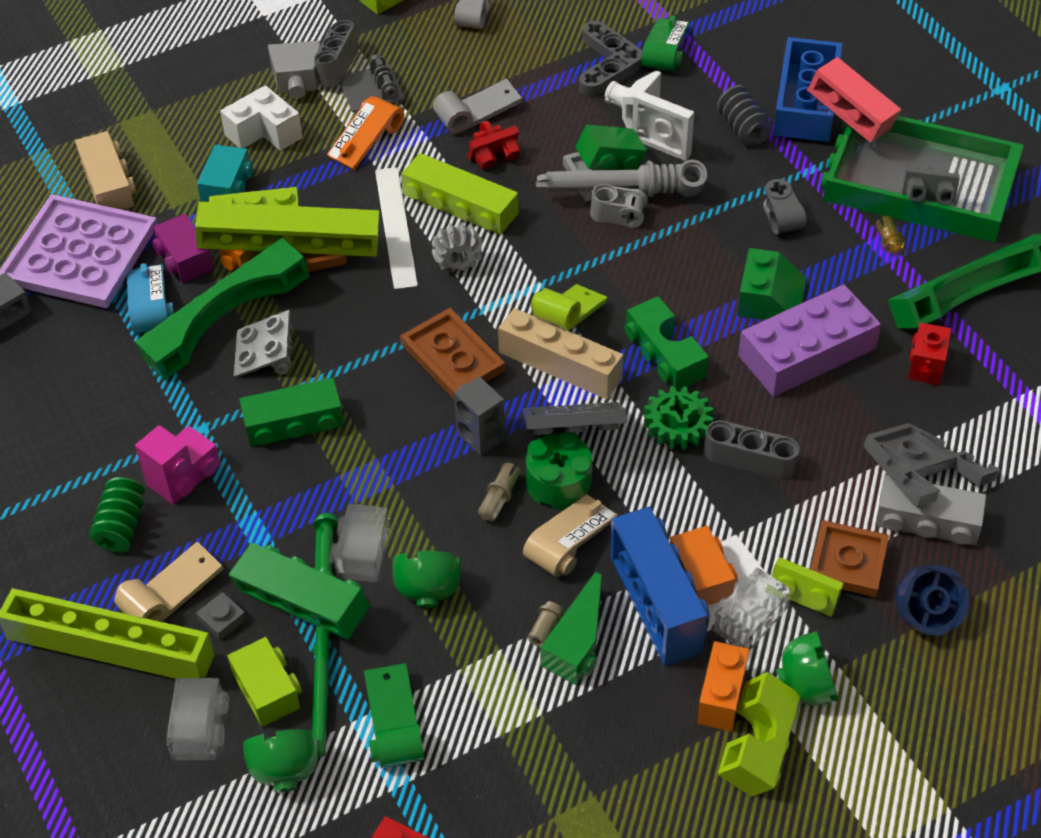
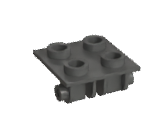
[340,54,405,113]

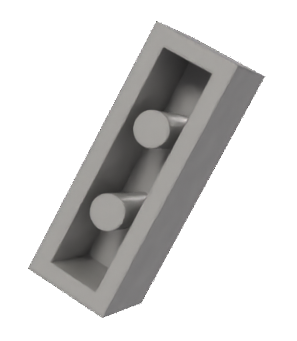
[875,475,986,546]

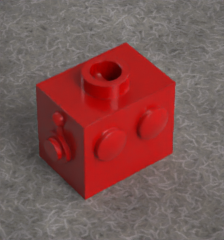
[908,323,951,385]

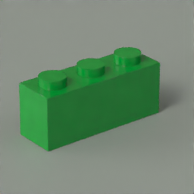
[239,378,344,447]

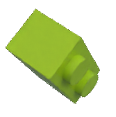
[227,637,302,727]

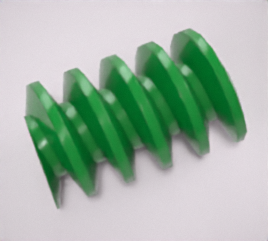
[89,477,145,553]

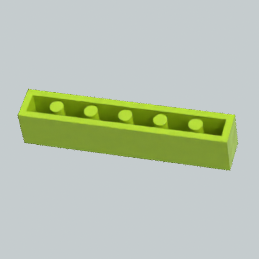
[195,202,379,257]
[0,588,215,685]

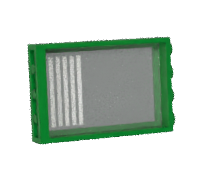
[820,116,1024,243]

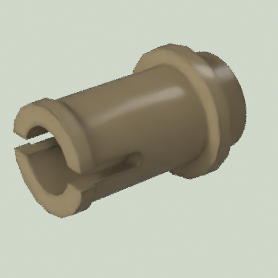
[527,601,564,648]

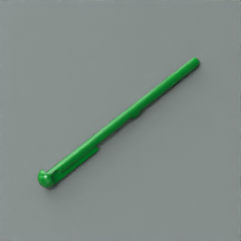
[312,513,339,757]

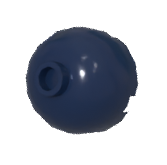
[895,564,970,636]

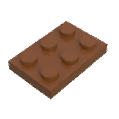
[400,308,505,399]

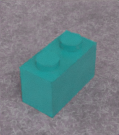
[197,145,253,202]

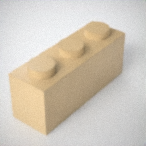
[75,131,136,210]

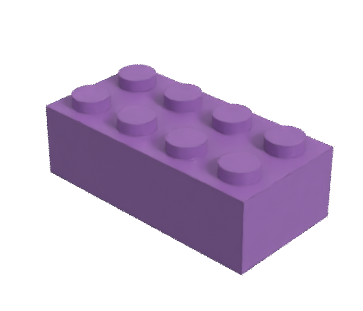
[738,284,881,397]

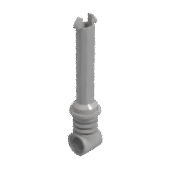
[536,160,707,198]

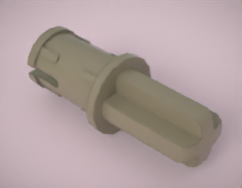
[478,463,522,522]

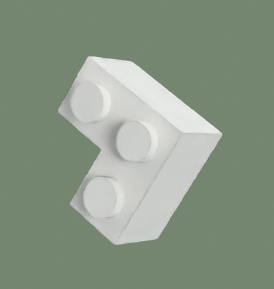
[220,85,302,151]

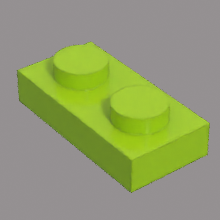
[767,557,844,617]

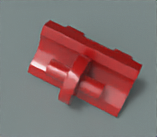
[467,121,520,170]

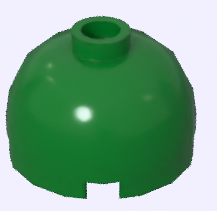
[392,551,461,609]
[776,631,839,706]
[243,729,318,793]

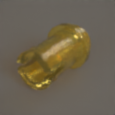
[875,216,905,253]

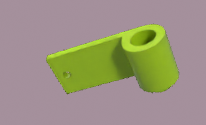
[531,284,608,330]

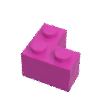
[135,425,221,505]

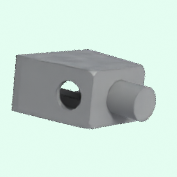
[268,41,320,99]

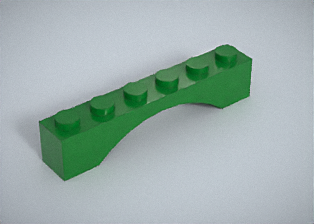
[888,234,1041,328]
[135,238,310,381]

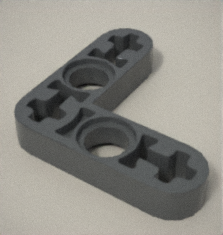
[579,21,643,97]

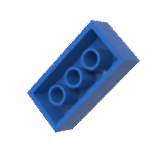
[773,37,843,142]
[610,506,710,667]

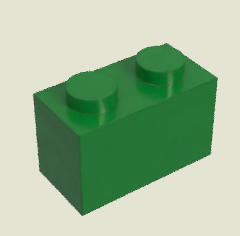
[575,125,647,170]

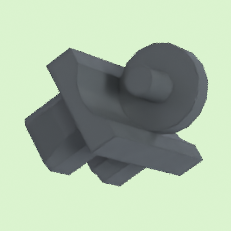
[900,167,960,206]

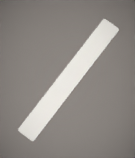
[375,167,418,289]

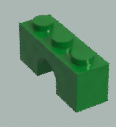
[624,296,709,391]

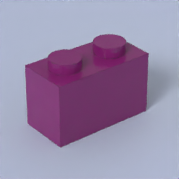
[152,214,215,284]

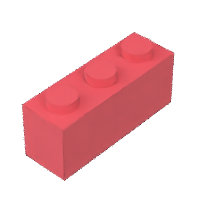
[807,57,901,143]

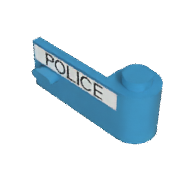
[127,263,174,333]

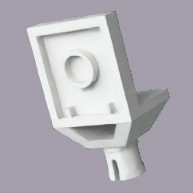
[605,71,694,161]

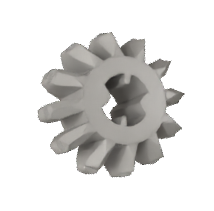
[432,222,482,273]

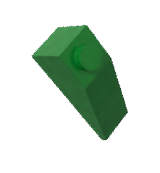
[540,572,602,686]

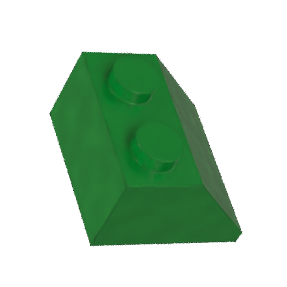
[737,248,806,320]

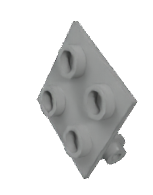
[234,310,293,378]

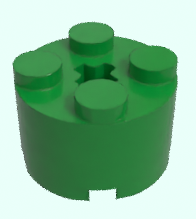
[526,431,592,510]

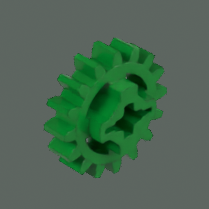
[644,386,713,450]

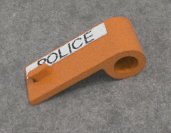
[327,96,405,171]

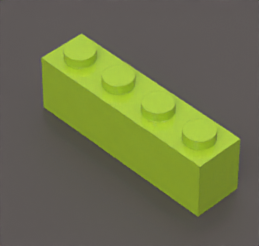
[401,153,519,235]

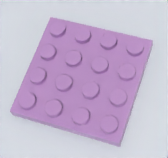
[0,194,158,308]

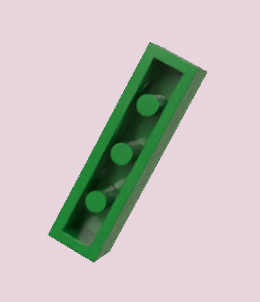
[229,542,371,640]

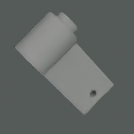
[433,79,523,133]

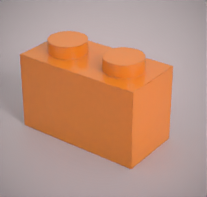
[669,525,738,606]
[697,641,749,732]

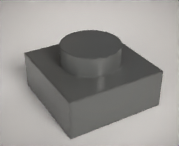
[196,592,247,640]

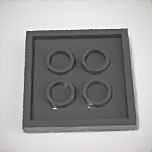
[522,402,627,435]

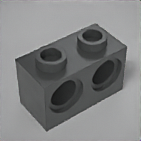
[454,376,506,456]

